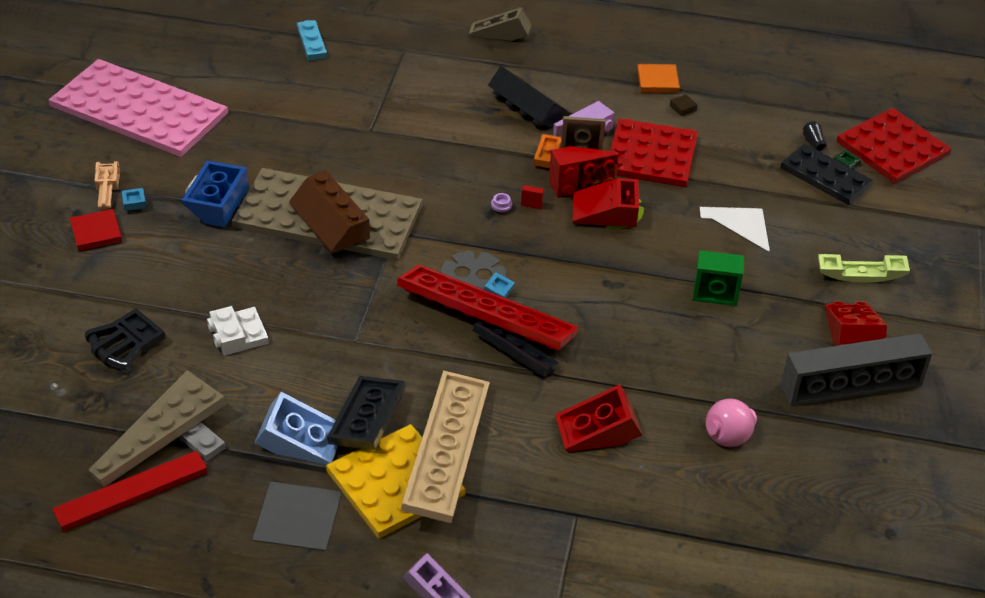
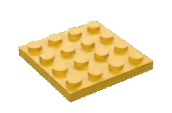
[326,424,465,539]

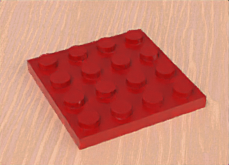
[836,108,952,184]
[610,118,698,187]

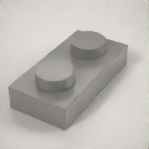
[178,422,226,462]

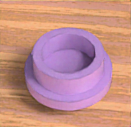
[491,193,512,212]

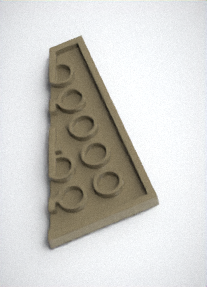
[89,370,227,487]

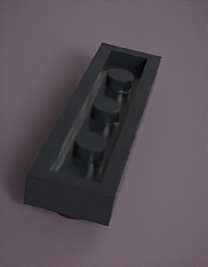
[472,320,559,377]

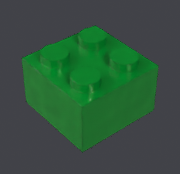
[692,250,744,306]

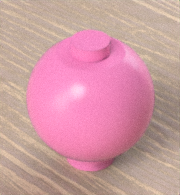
[706,399,757,447]

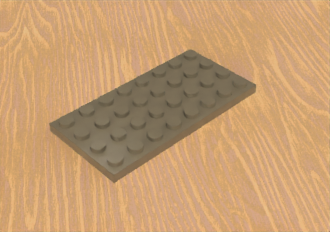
[232,168,422,261]

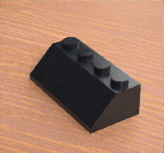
[488,66,572,129]

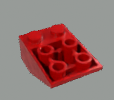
[549,146,619,198]
[573,178,639,227]
[825,301,887,346]

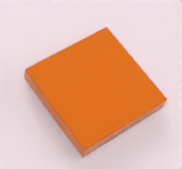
[637,64,680,93]

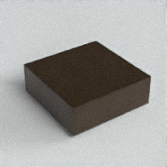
[670,94,698,116]

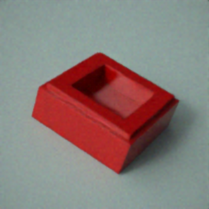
[521,185,544,209]

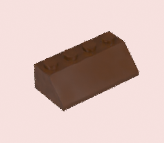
[289,170,370,254]

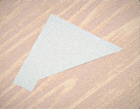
[700,207,770,251]

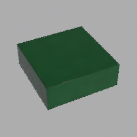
[833,150,861,169]

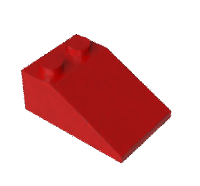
[555,384,642,452]

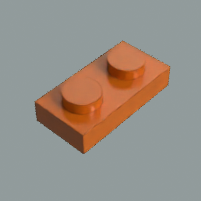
[533,134,561,168]

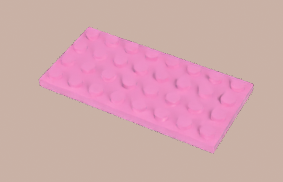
[49,59,228,157]

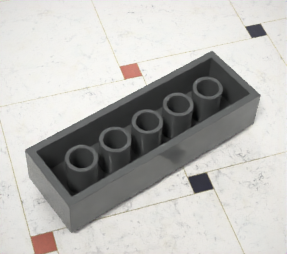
[780,333,933,406]

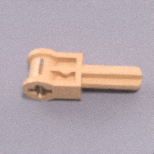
[95,161,120,211]

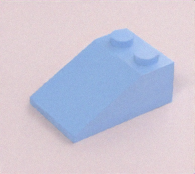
[255,392,338,465]

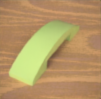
[818,254,910,283]

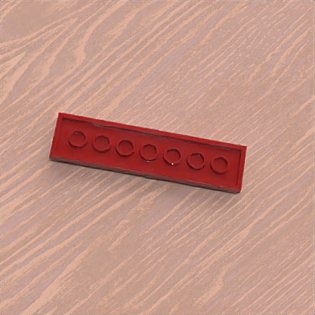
[396,264,579,350]

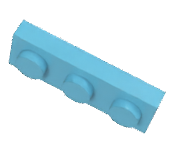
[297,20,327,61]

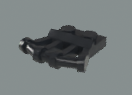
[84,308,166,373]

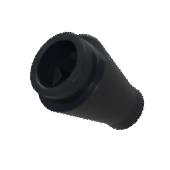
[803,121,827,151]

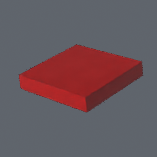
[70,209,122,251]

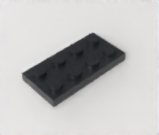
[780,143,873,205]
[327,376,405,450]

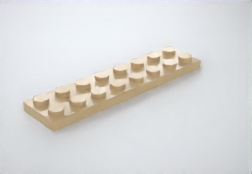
[401,370,490,523]

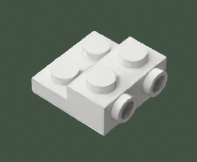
[207,306,269,356]

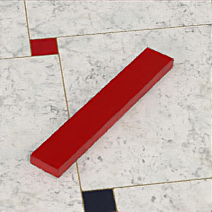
[52,451,208,532]

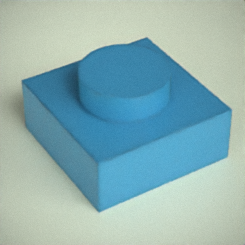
[121,188,146,211]
[484,272,515,298]

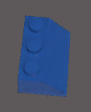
[182,160,249,227]

